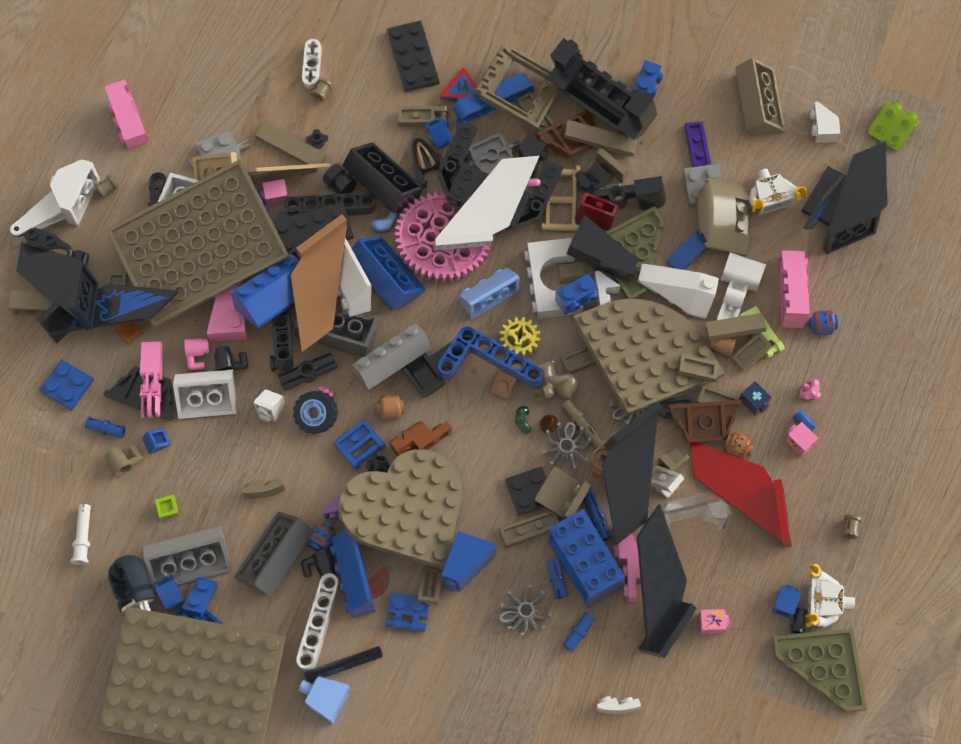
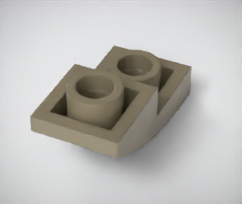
[241,478,285,499]

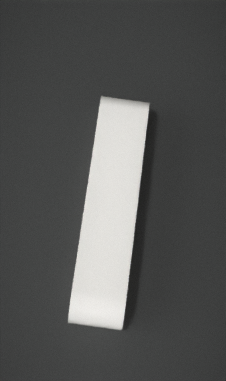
[296,573,340,672]

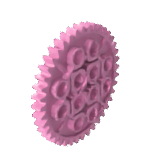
[394,191,492,283]

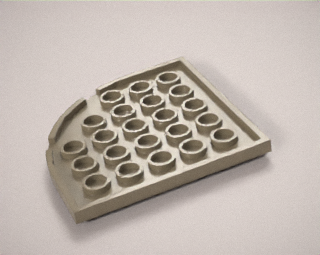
[572,299,725,416]

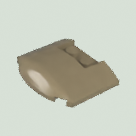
[696,178,751,257]

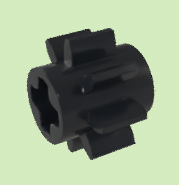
[366,455,390,473]

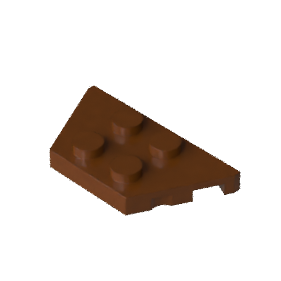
[535,110,597,159]
[667,400,742,443]

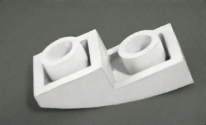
[596,696,641,714]

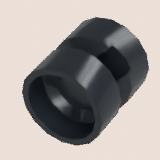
[322,164,357,194]

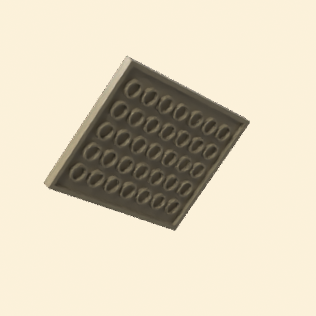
[107,159,290,328]
[98,606,286,744]

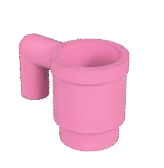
[184,338,210,371]

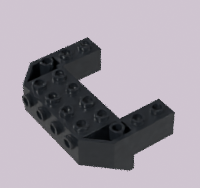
[546,38,657,140]
[437,121,564,231]

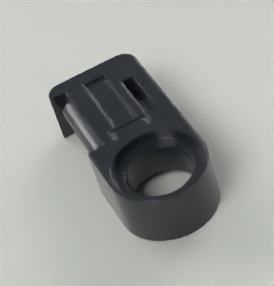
[147,172,167,207]

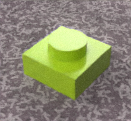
[155,494,180,520]

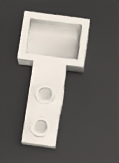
[717,253,766,320]

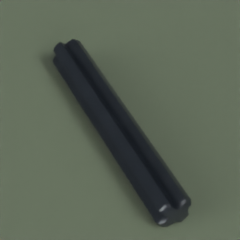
[304,646,383,683]

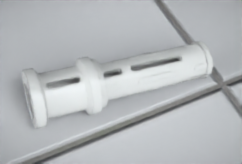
[70,504,91,566]

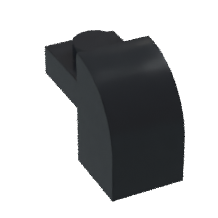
[574,161,614,193]

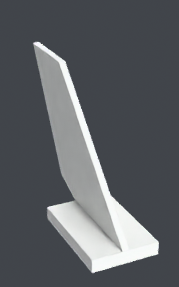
[433,156,539,251]

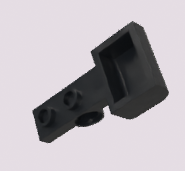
[589,176,666,210]
[401,335,473,398]

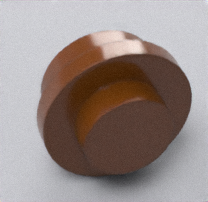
[540,415,558,433]

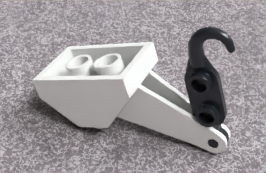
[10,159,100,257]

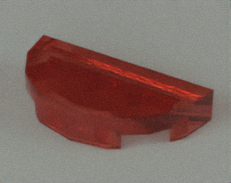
[368,566,390,599]

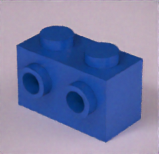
[632,60,663,99]
[555,273,598,315]

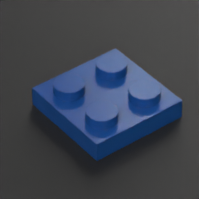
[39,359,94,411]

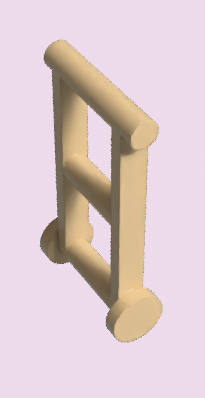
[542,165,580,232]

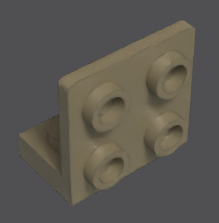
[534,467,591,519]

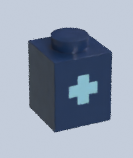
[739,381,771,415]

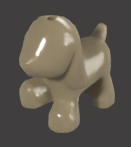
[528,358,579,403]

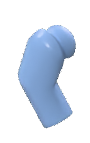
[371,212,398,231]

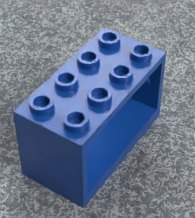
[547,509,625,608]

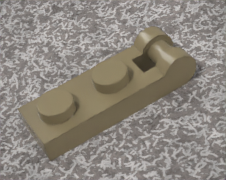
[398,106,449,126]

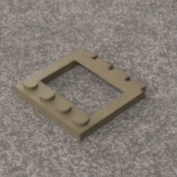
[475,45,559,131]

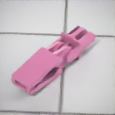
[139,341,162,419]

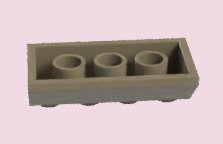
[735,58,786,136]

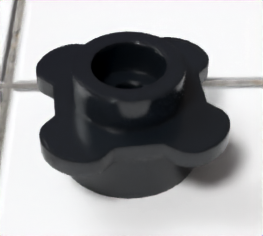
[306,129,328,149]

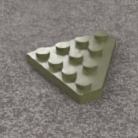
[606,206,664,299]
[772,628,867,712]

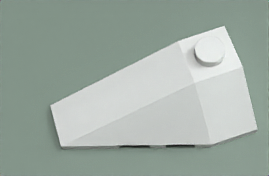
[637,263,719,320]

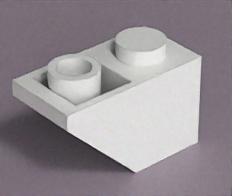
[809,102,841,143]
[254,389,285,423]

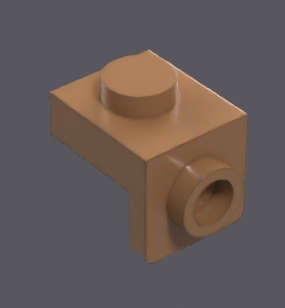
[491,370,518,399]

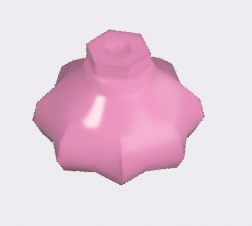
[799,379,821,400]

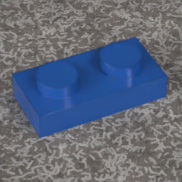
[182,577,218,618]

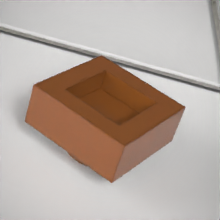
[115,322,143,345]

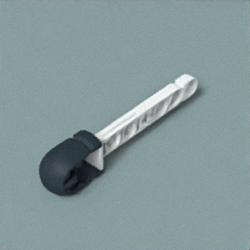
[108,555,156,612]

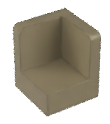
[658,449,690,472]

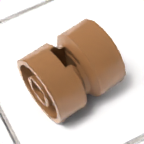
[590,446,611,479]

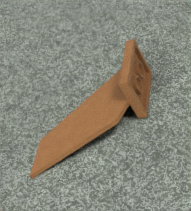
[291,214,347,352]

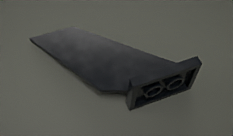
[823,141,887,254]
[16,242,99,330]
[602,402,662,545]
[636,504,697,659]

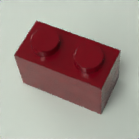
[575,192,619,231]

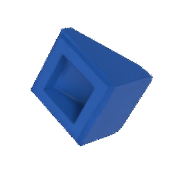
[142,428,171,454]

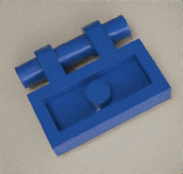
[385,593,430,633]

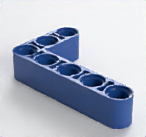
[438,326,542,387]

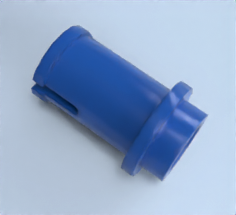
[792,409,817,431]

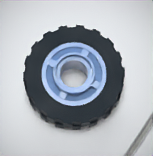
[293,391,338,434]

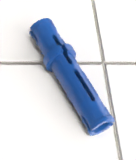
[583,483,612,542]

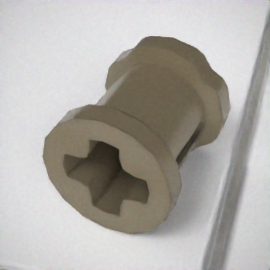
[310,78,333,102]
[94,175,118,198]
[841,514,862,539]

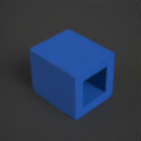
[423,117,452,148]
[154,574,184,609]
[772,585,801,619]

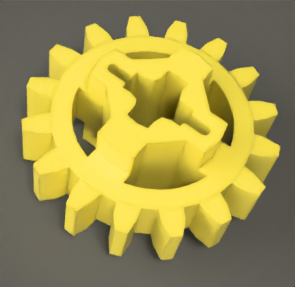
[500,317,541,358]

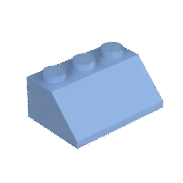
[459,268,520,320]

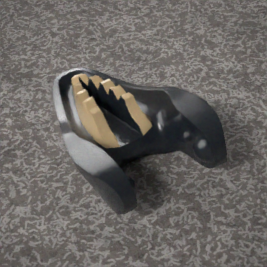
[412,138,443,188]

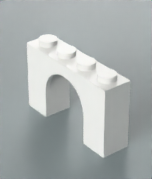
[524,238,583,319]

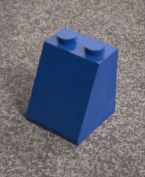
[441,531,496,592]

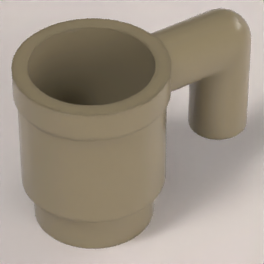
[105,445,143,477]

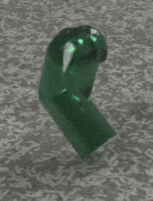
[515,406,532,435]

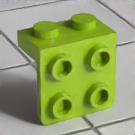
[868,101,920,151]

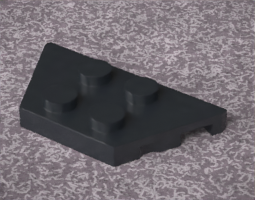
[103,366,173,421]

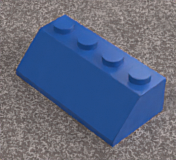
[352,236,426,310]
[231,253,300,328]
[330,529,376,618]

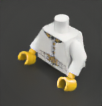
[749,169,808,215]
[805,564,855,627]

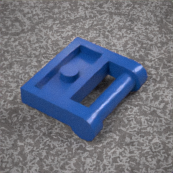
[334,419,386,470]

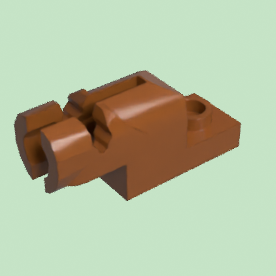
[389,421,452,456]

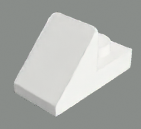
[594,271,620,306]
[651,465,684,498]

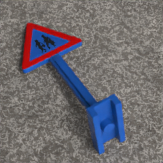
[440,68,477,163]

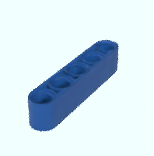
[452,73,535,123]

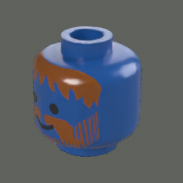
[809,310,838,335]
[308,522,336,551]

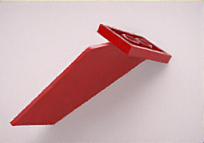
[690,442,792,547]

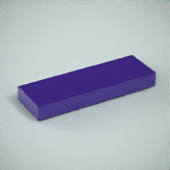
[684,121,711,167]

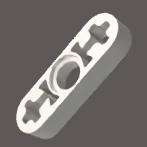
[302,39,322,89]

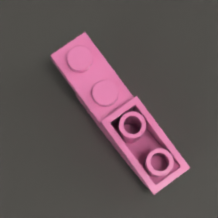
[613,532,641,602]

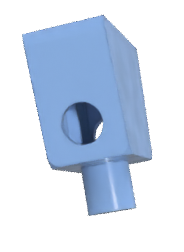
[298,677,351,724]

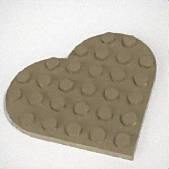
[338,449,462,570]

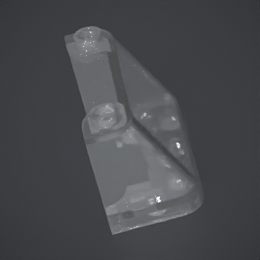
[643,492,732,531]

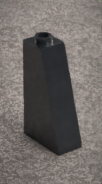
[566,216,639,283]

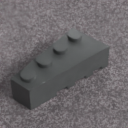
[294,312,380,357]

